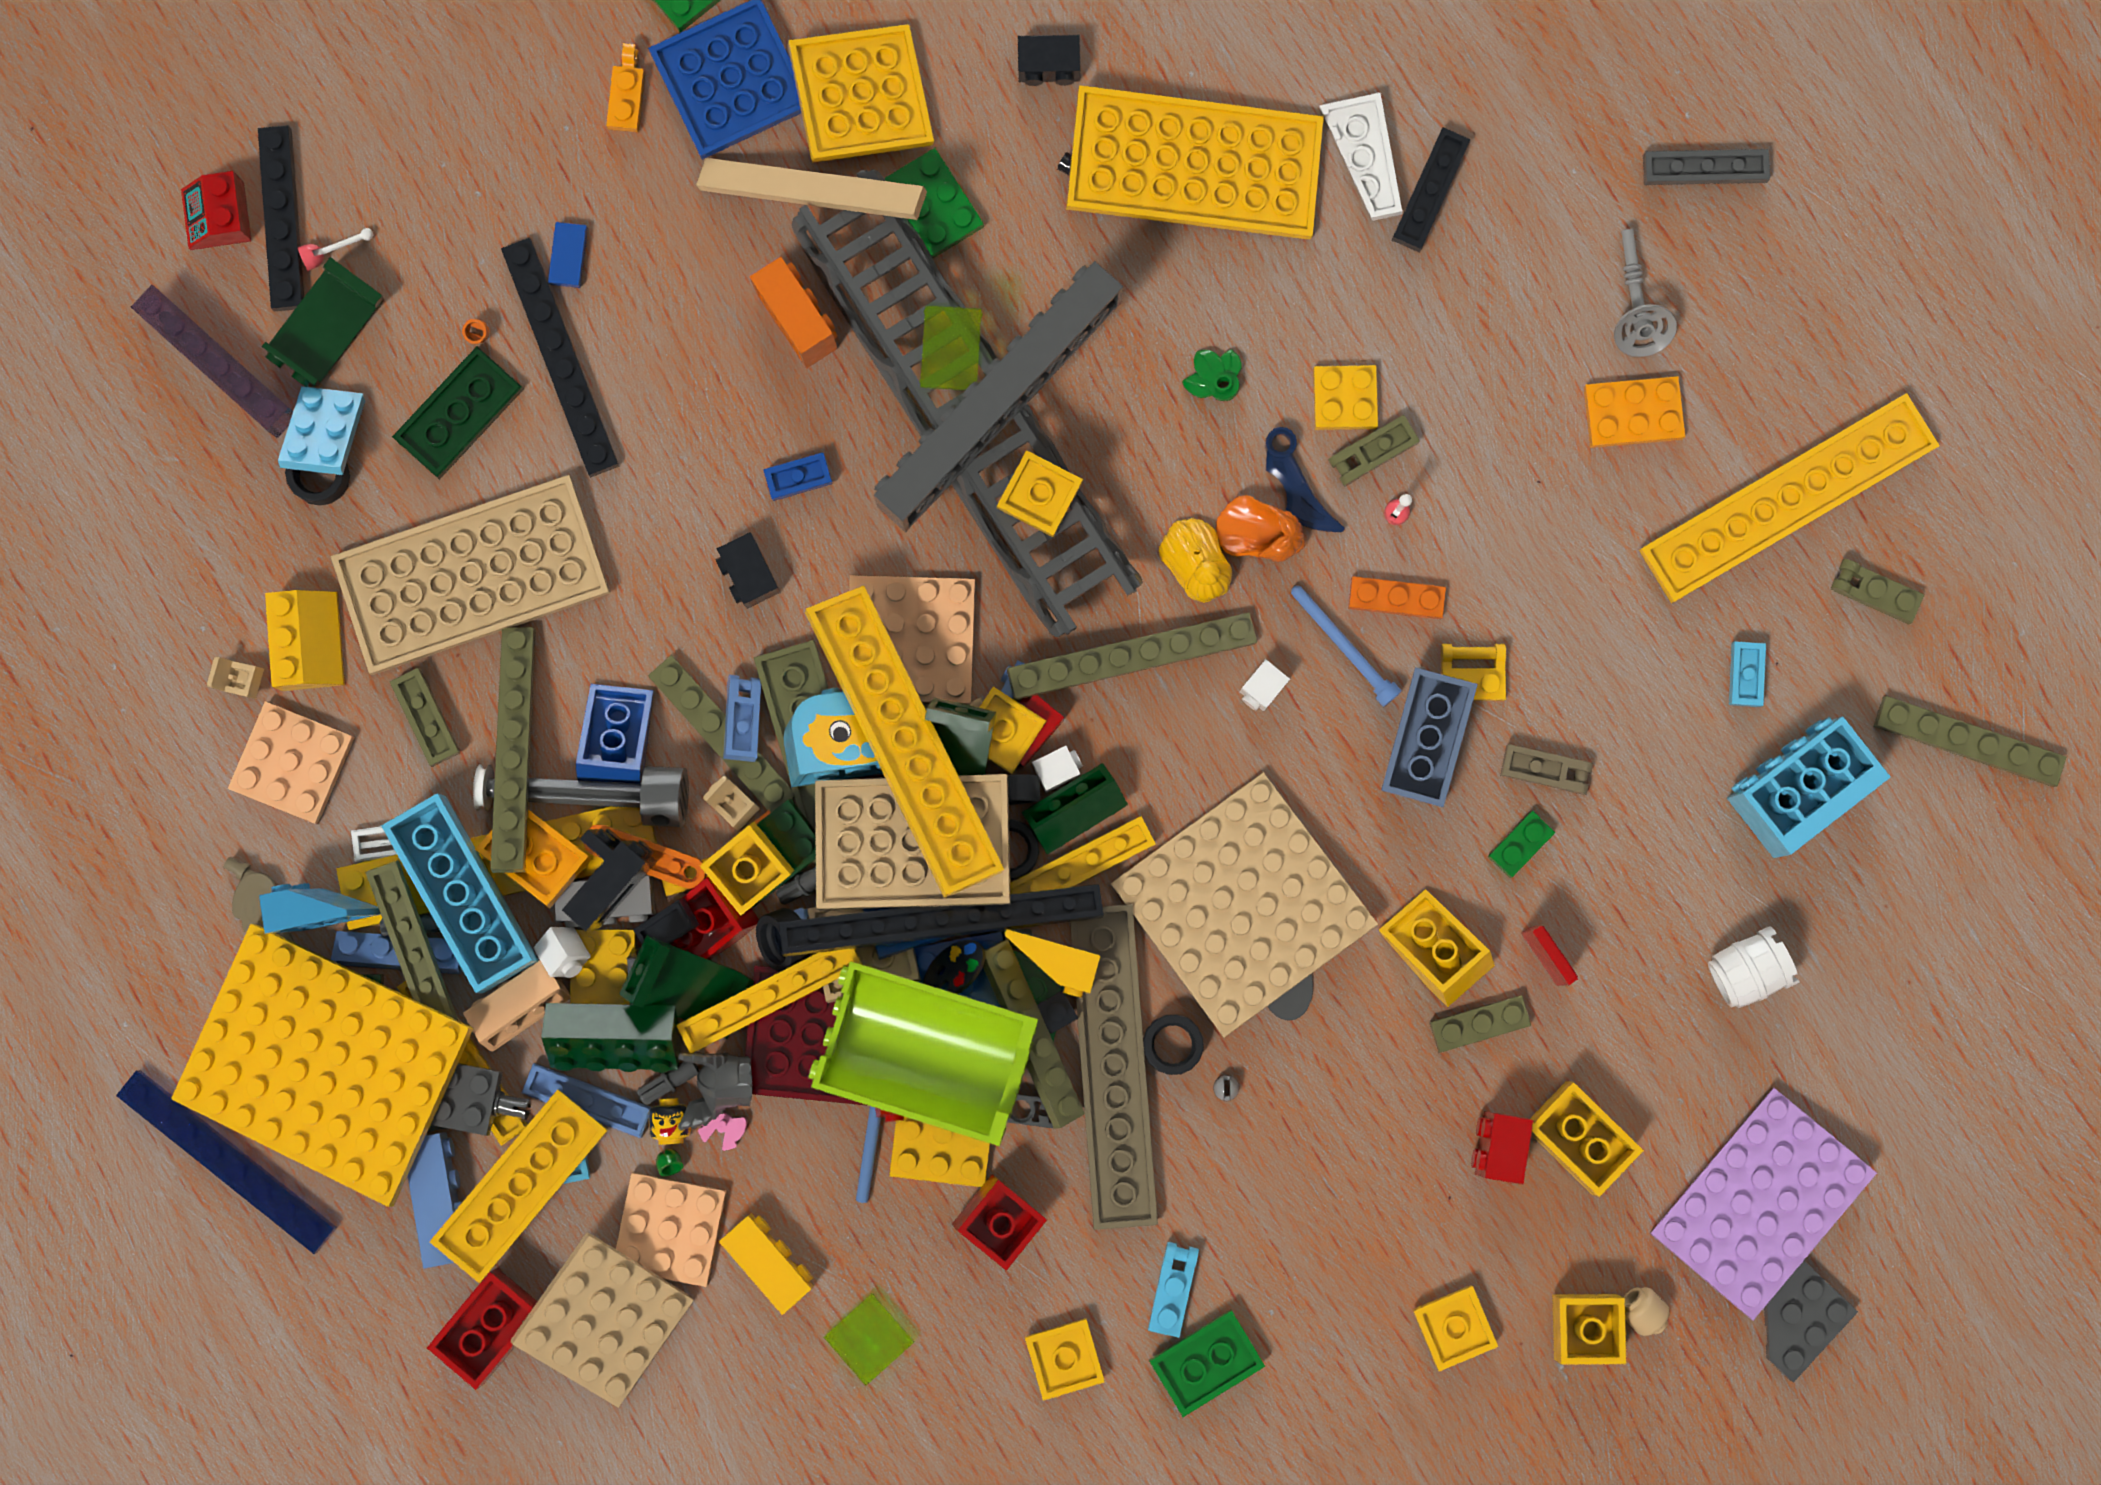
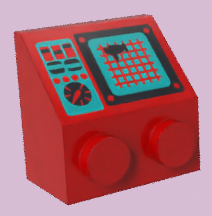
[181,171,252,250]

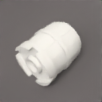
[1708,926,1800,1008]

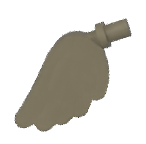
[223,857,294,942]

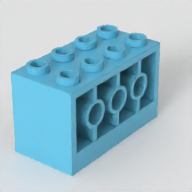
[1727,716,1891,858]

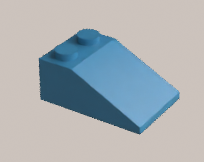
[259,883,381,933]

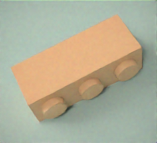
[463,960,572,1052]

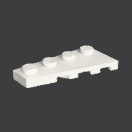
[1319,93,1403,221]

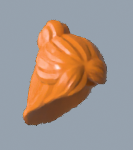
[1216,495,1305,562]

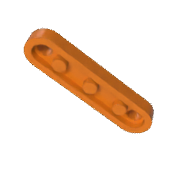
[584,825,707,889]

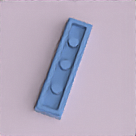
[522,1063,652,1138]

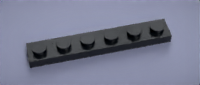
[257,125,304,312]

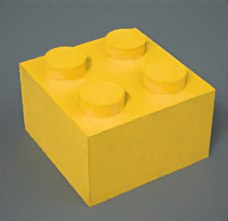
[700,822,795,915]
[1552,1294,1626,1365]

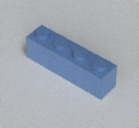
[408,1132,462,1269]

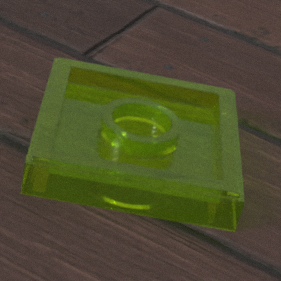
[823,1293,915,1386]

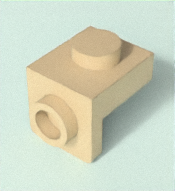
[207,657,264,699]
[703,776,760,831]

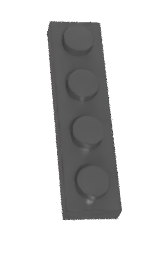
[1643,149,1770,185]

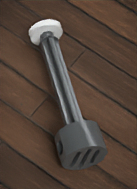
[473,764,689,827]

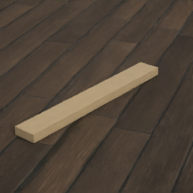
[696,158,927,220]

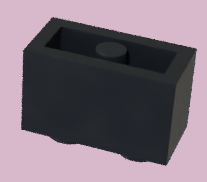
[1018,35,1080,86]
[715,532,781,609]

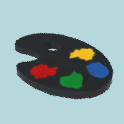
[923,940,986,994]

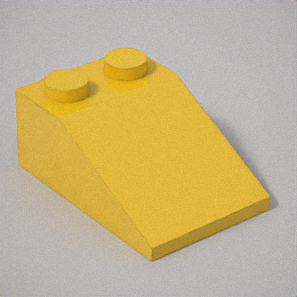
[1379,889,1495,1007]
[1005,929,1100,998]

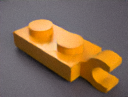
[606,43,645,132]

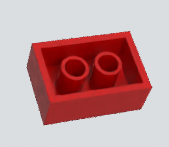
[427,1268,538,1390]

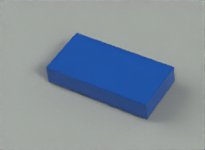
[548,222,588,288]

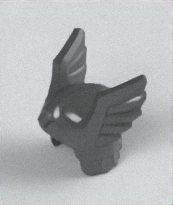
[678,1053,753,1130]

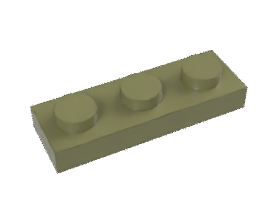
[390,668,461,767]
[1429,995,1531,1053]

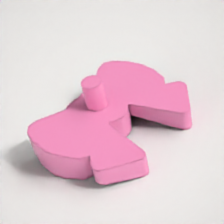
[698,1112,747,1151]

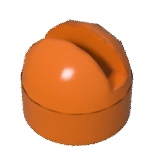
[462,319,489,344]

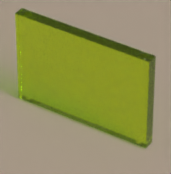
[919,306,983,390]

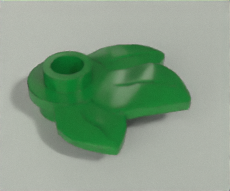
[1182,349,1242,401]

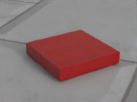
[1521,925,1578,986]

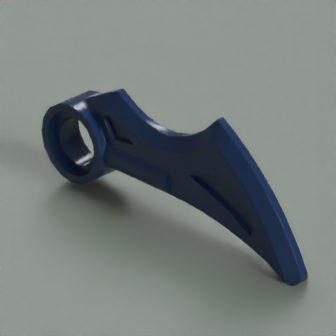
[1265,427,1345,532]

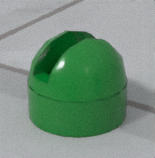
[656,1148,684,1176]

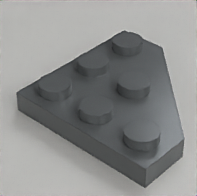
[1764,1261,1858,1383]

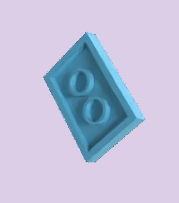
[278,386,365,475]

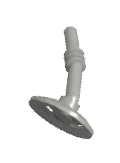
[1614,229,1677,357]

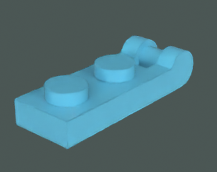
[1148,1242,1199,1338]

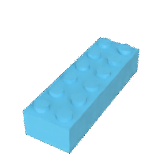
[381,793,539,993]

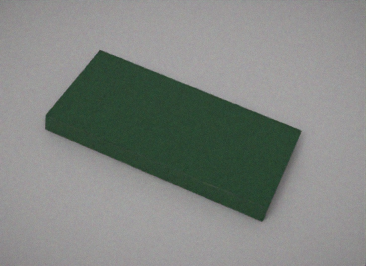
[392,346,524,480]

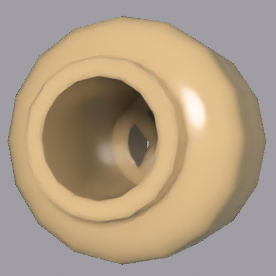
[1624,1287,1670,1336]

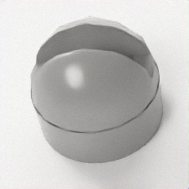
[1213,1075,1239,1101]

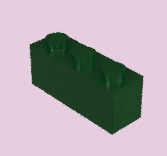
[1022,763,1128,855]

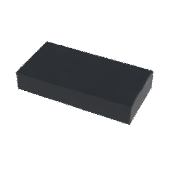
[633,898,700,945]

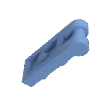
[723,674,761,762]

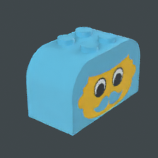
[783,688,883,787]

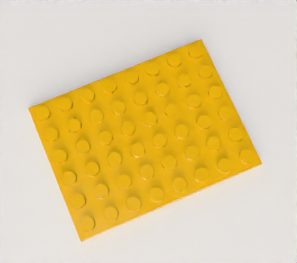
[171,923,474,1207]

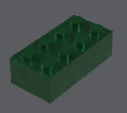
[541,1003,682,1073]

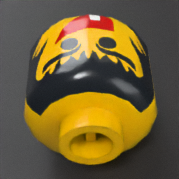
[649,1098,691,1145]

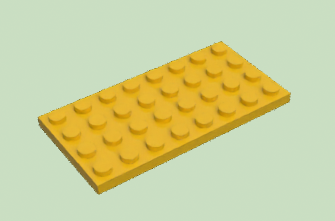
[1066,85,1324,240]

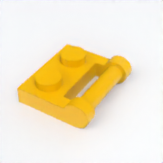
[1441,644,1506,701]

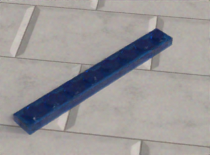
[116,1070,337,1254]

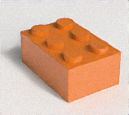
[749,256,838,369]

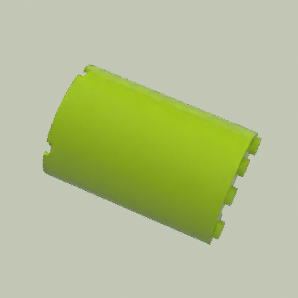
[809,961,1038,1146]

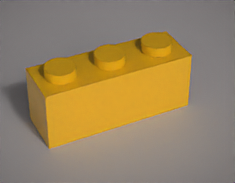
[719,1213,814,1315]

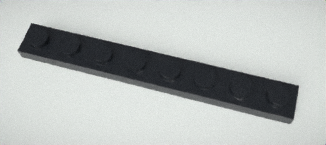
[501,237,619,478]

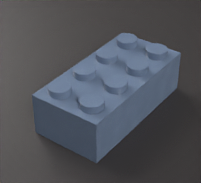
[1381,667,1478,807]

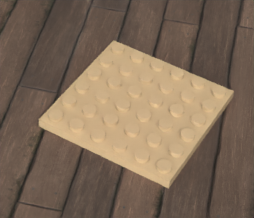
[1111,772,1378,1038]

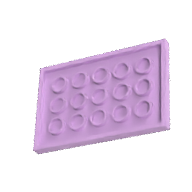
[1650,1088,1877,1320]

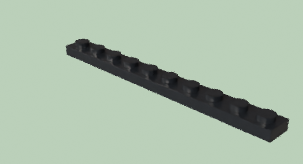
[779,884,1104,957]

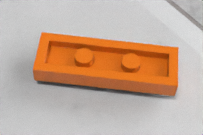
[1348,576,1446,620]

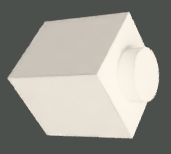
[1240,659,1290,711]
[1032,746,1083,793]
[533,927,591,978]

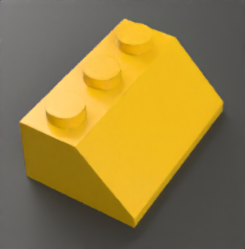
[265,590,345,691]

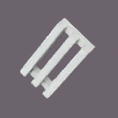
[351,826,397,863]

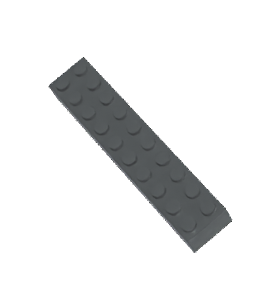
[874,261,1123,533]

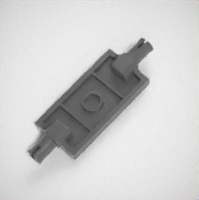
[431,1063,532,1136]

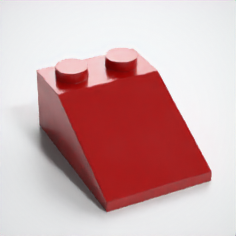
[670,877,759,960]

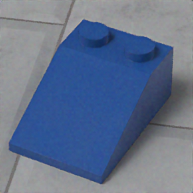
[576,684,654,783]

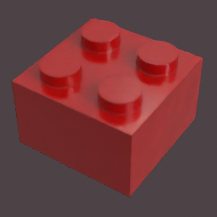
[1471,1111,1533,1185]
[952,1174,1047,1271]

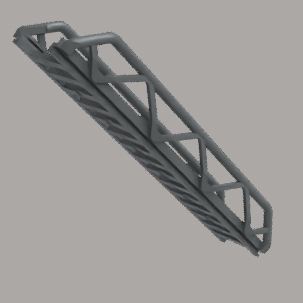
[792,169,1143,637]

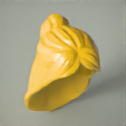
[1159,518,1232,603]

